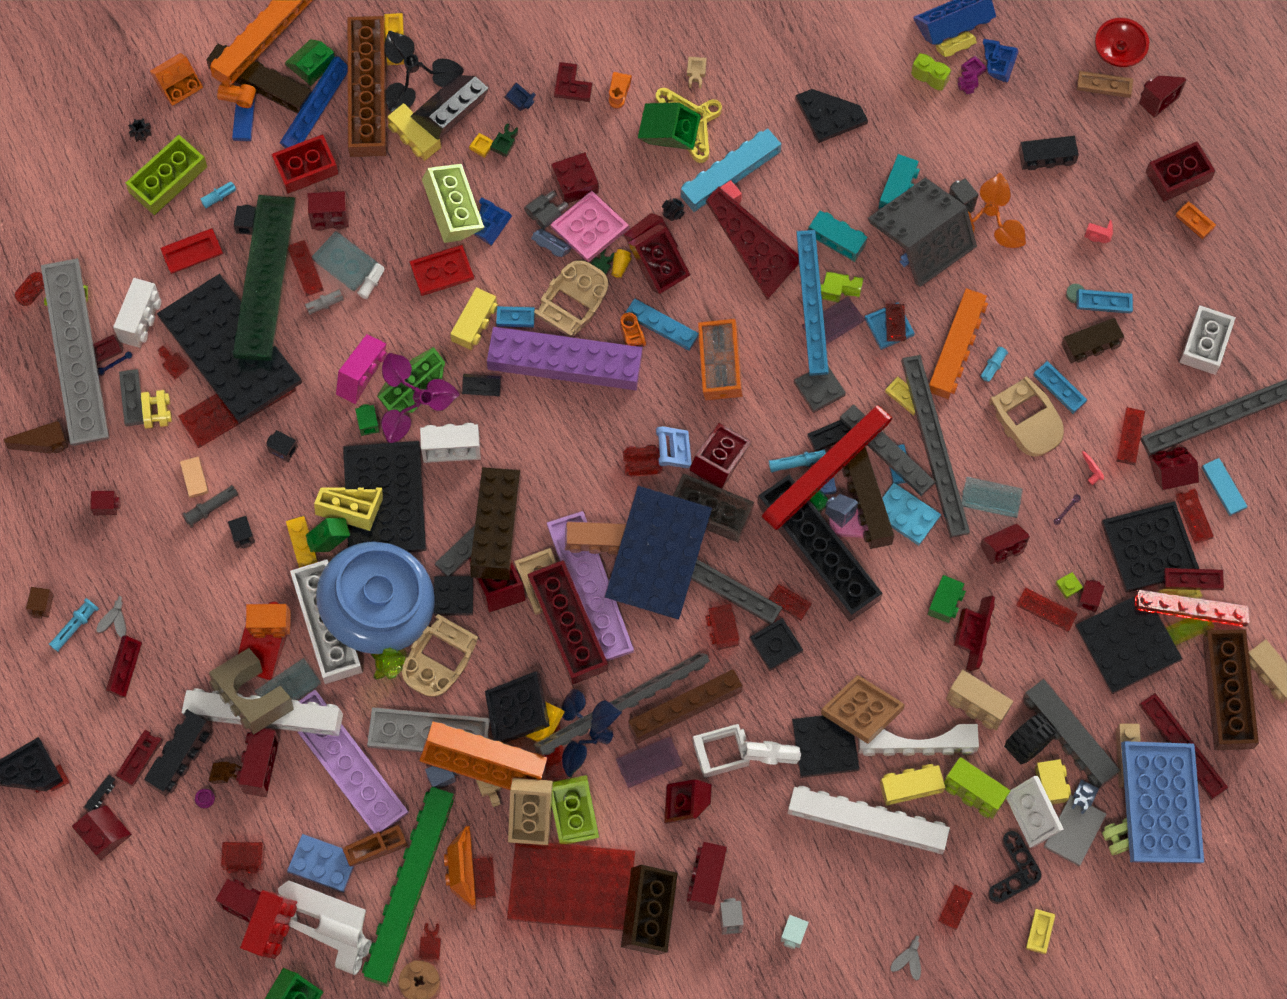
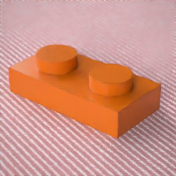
[1175,201,1216,239]

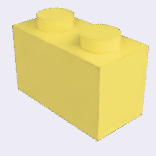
[1035,759,1071,805]

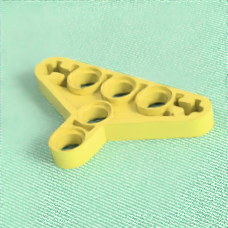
[656,88,722,163]

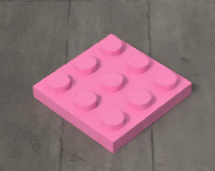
[551,191,629,263]

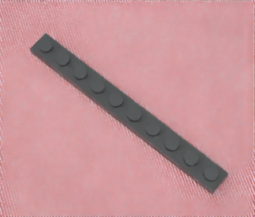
[901,355,970,538]
[1140,379,1287,456]
[533,652,710,755]

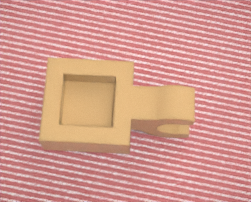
[475,779,501,807]

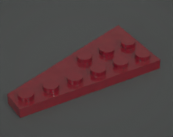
[706,186,799,300]

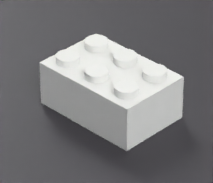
[113,278,162,348]
[1179,305,1236,375]
[420,423,481,463]

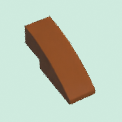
[342,825,409,867]

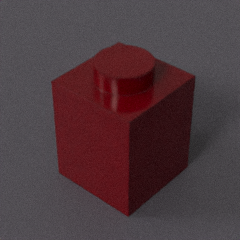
[90,491,120,516]
[1077,580,1105,613]

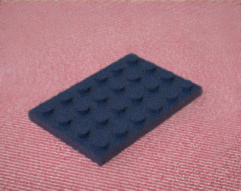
[604,486,712,620]

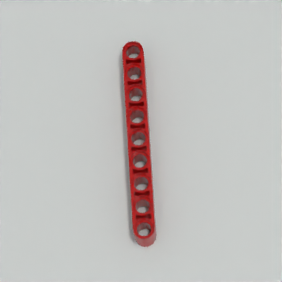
[762,405,893,530]

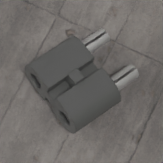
[524,190,568,229]

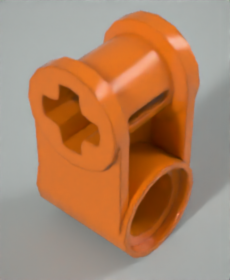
[609,72,632,108]
[620,312,646,347]

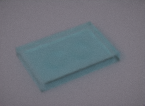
[311,231,378,291]

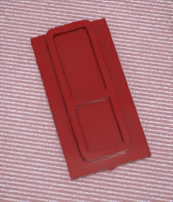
[160,228,223,274]

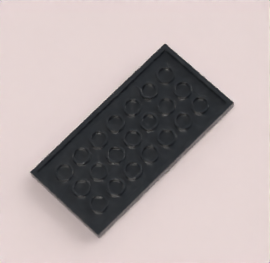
[157,274,302,424]

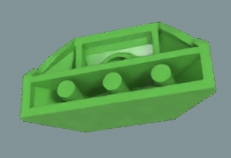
[377,347,445,413]

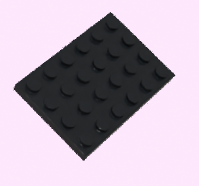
[343,441,426,552]

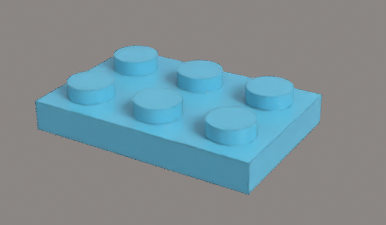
[882,483,941,546]

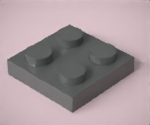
[794,366,846,413]

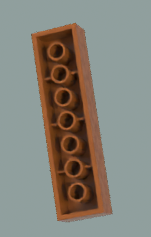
[347,16,387,157]

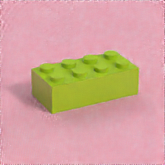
[125,135,207,215]

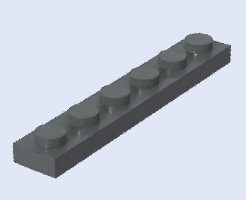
[840,404,935,497]
[691,559,782,625]

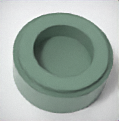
[1066,284,1085,303]

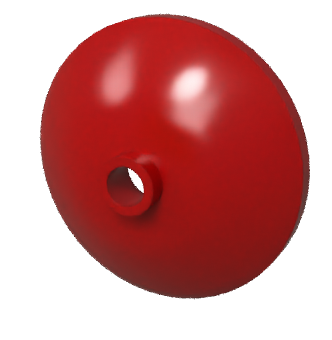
[1095,18,1150,67]

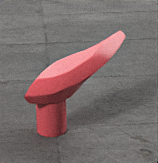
[1082,451,1104,486]

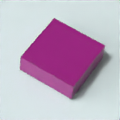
[961,55,987,77]

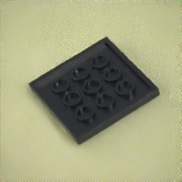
[1101,501,1199,593]
[1075,591,1182,694]

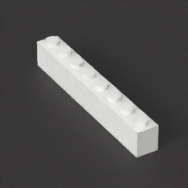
[182,688,343,736]
[788,786,950,854]

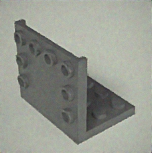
[868,177,977,287]

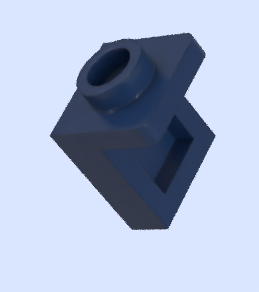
[504,82,536,111]

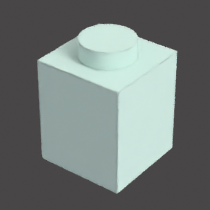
[781,915,809,949]

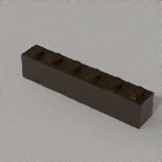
[206,43,312,114]
[842,447,894,549]

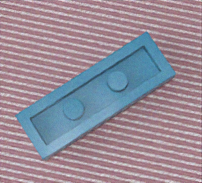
[1076,289,1133,314]
[1033,361,1087,414]

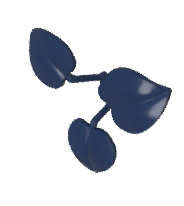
[561,689,622,777]

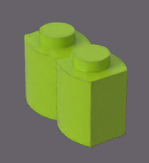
[911,53,951,90]

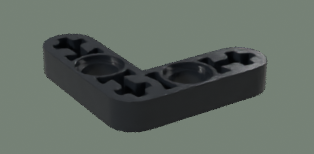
[988,831,1042,904]

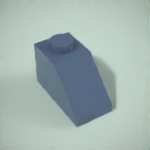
[825,494,858,528]

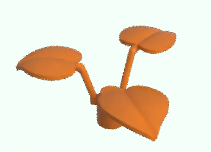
[968,173,1026,248]

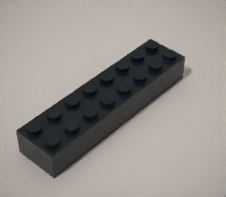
[757,475,883,622]

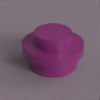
[195,789,215,809]

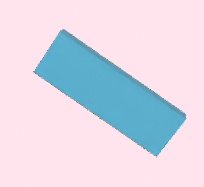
[1201,458,1247,516]

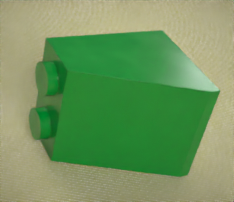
[638,102,701,150]

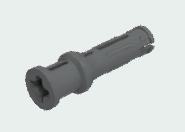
[182,485,238,528]

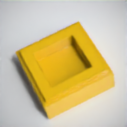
[469,133,493,158]

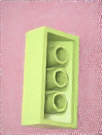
[422,164,484,243]

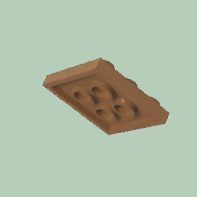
[821,675,905,744]

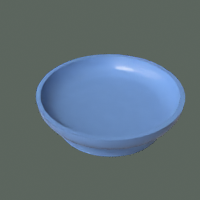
[316,542,435,654]

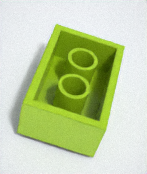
[944,757,1011,819]

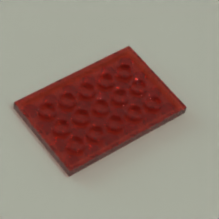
[507,843,635,931]

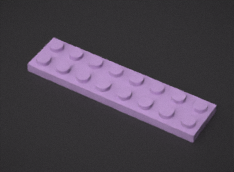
[547,511,634,661]
[297,690,409,833]

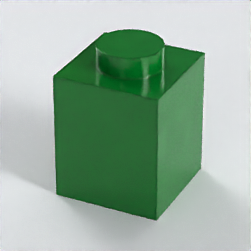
[355,404,380,436]

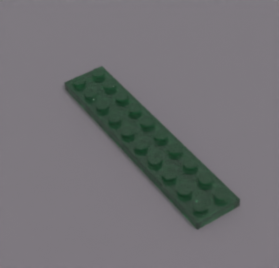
[233,195,296,361]

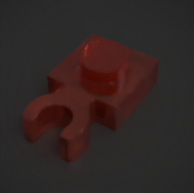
[419,923,441,960]

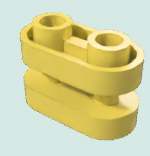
[141,390,172,429]

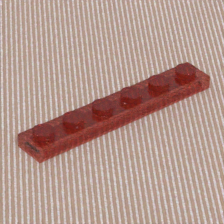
[1135,589,1249,627]

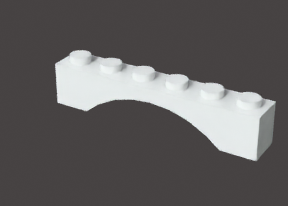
[858,724,979,756]

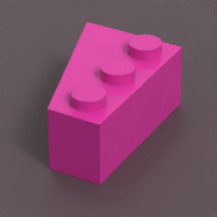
[336,334,387,404]

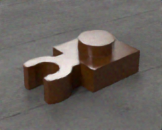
[208,762,241,784]

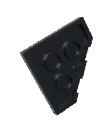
[795,89,868,143]
[0,737,63,791]

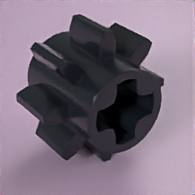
[128,118,151,142]
[661,198,685,221]

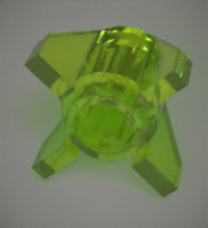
[371,648,406,680]

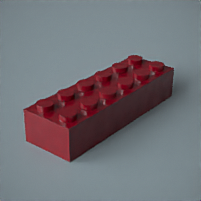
[527,560,608,685]

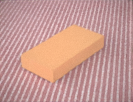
[180,457,208,498]

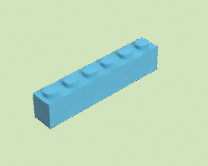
[681,129,781,212]

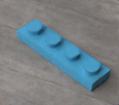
[625,298,699,351]

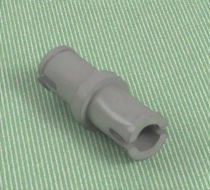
[305,289,344,315]

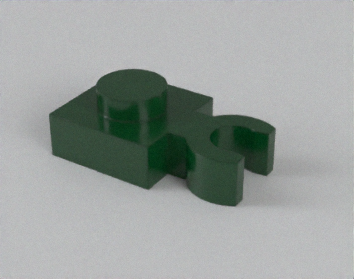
[490,123,518,157]
[591,249,614,276]

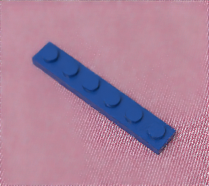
[280,56,348,149]

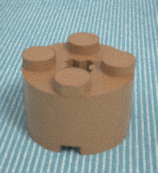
[399,960,441,999]

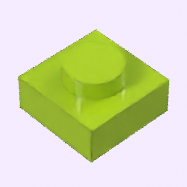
[1055,572,1083,599]

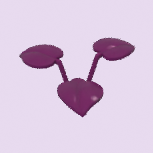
[381,353,460,443]

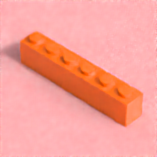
[929,288,988,400]

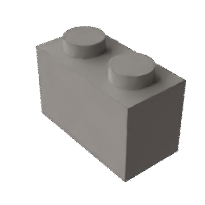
[719,898,744,935]

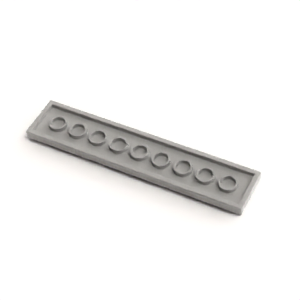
[41,258,109,446]

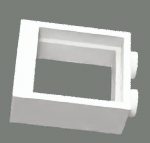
[692,724,750,779]

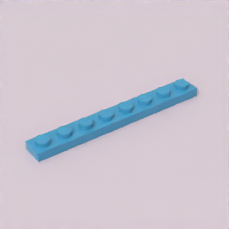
[796,230,829,376]

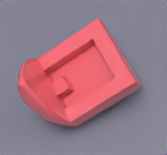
[1084,220,1113,243]

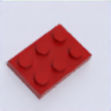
[409,245,474,296]

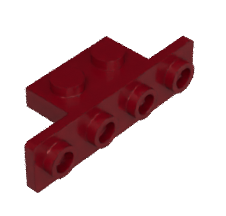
[954,595,995,671]

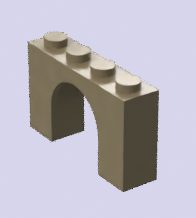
[209,648,294,734]

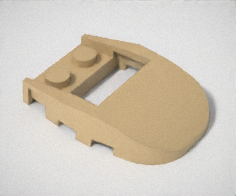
[534,261,608,338]
[989,376,1064,457]
[402,614,478,697]

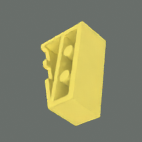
[314,488,383,531]

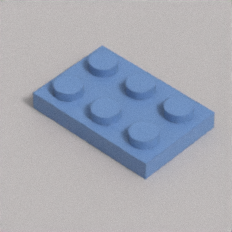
[287,834,354,893]

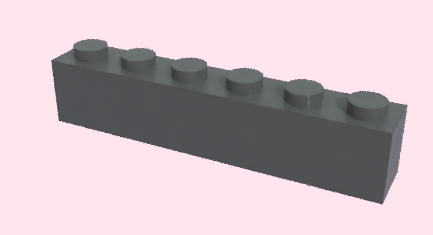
[1023,679,1120,789]

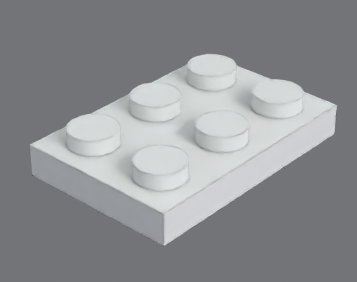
[1006,776,1064,848]

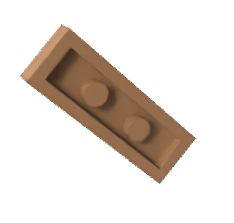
[1076,71,1133,98]

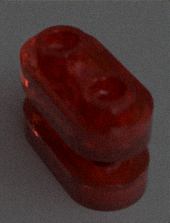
[623,445,663,477]

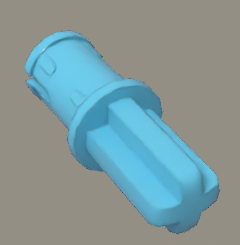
[200,182,236,209]
[981,347,1008,382]

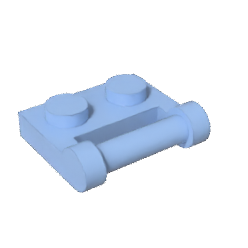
[656,426,692,468]

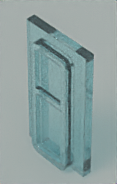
[961,477,1023,518]
[255,658,321,700]

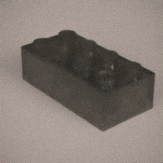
[673,474,754,543]

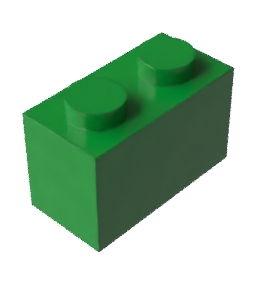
[306,518,350,552]
[927,575,966,623]

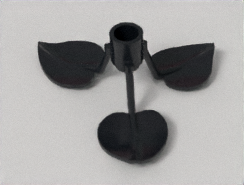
[385,31,464,112]

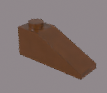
[3,421,68,454]

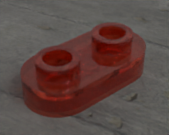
[15,272,45,306]

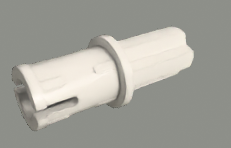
[357,263,385,299]

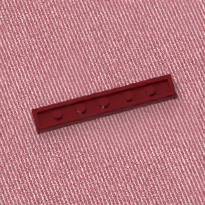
[1139,693,1228,800]

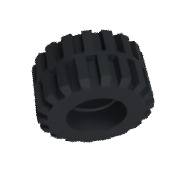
[1004,713,1057,765]

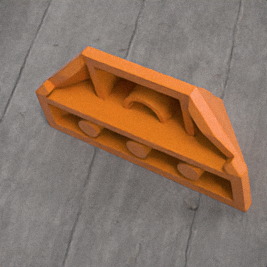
[444,826,476,909]

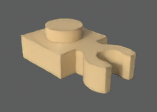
[687,57,707,89]

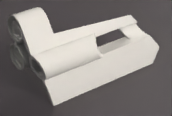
[278,880,372,975]

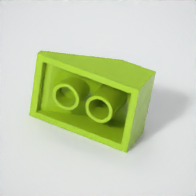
[552,775,599,846]

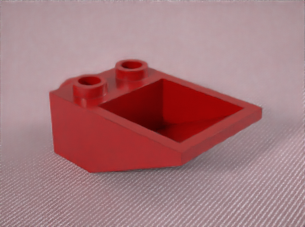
[238,601,291,681]

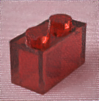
[705,604,740,650]
[221,842,265,873]

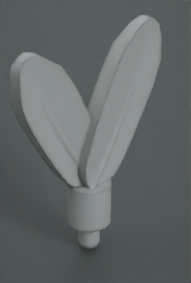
[96,596,126,638]
[891,936,921,980]

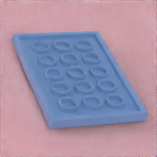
[1121,741,1204,864]

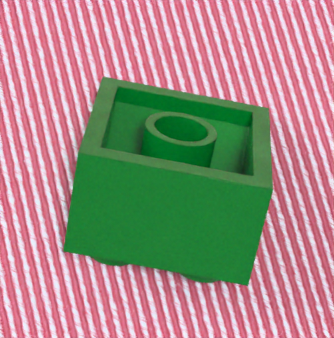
[285,39,335,86]
[265,968,324,999]

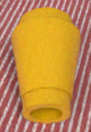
[611,249,632,278]

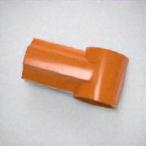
[217,83,256,108]

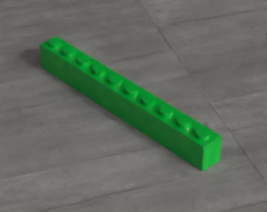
[362,787,455,987]

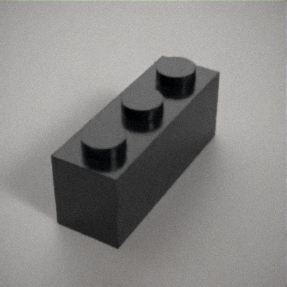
[1018,136,1079,170]

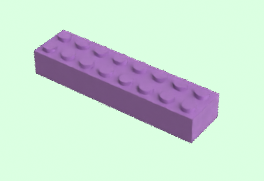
[487,327,642,391]

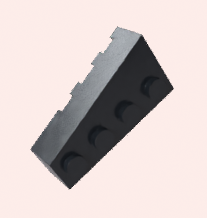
[144,709,212,797]

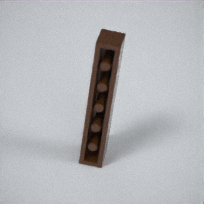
[628,669,743,744]

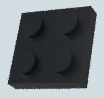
[434,576,473,616]
[749,618,803,671]

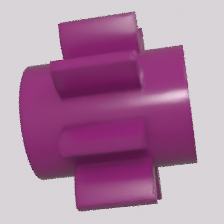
[957,71,979,94]

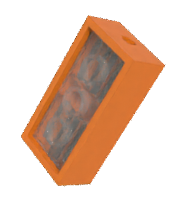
[698,319,743,401]

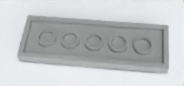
[367,707,490,752]

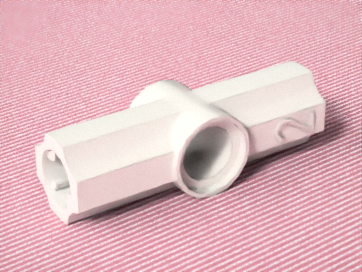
[740,741,801,765]

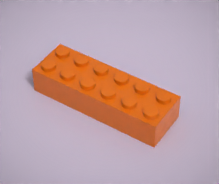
[419,721,547,790]

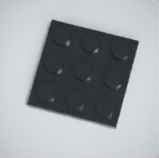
[485,671,550,744]
[792,715,860,778]

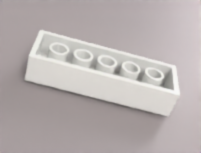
[290,560,363,684]

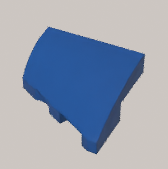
[983,39,1019,83]
[474,197,512,246]

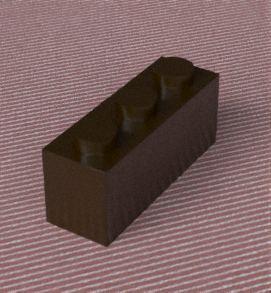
[1061,318,1124,363]

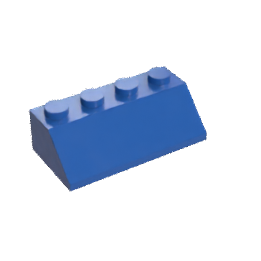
[913,0,996,45]

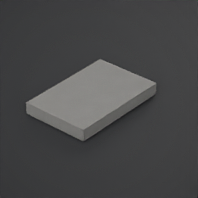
[1044,795,1106,866]

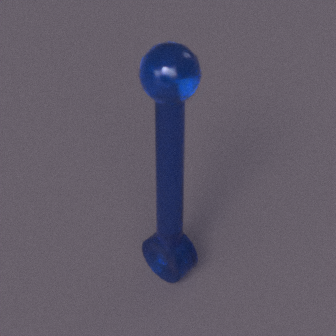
[98,351,132,376]

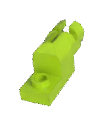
[820,272,864,303]

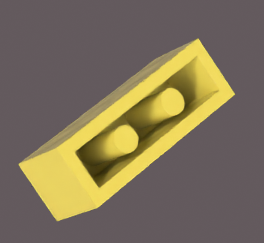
[387,103,441,161]
[451,287,498,350]
[880,764,945,806]

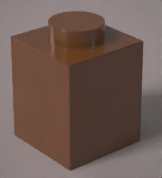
[26,587,54,619]

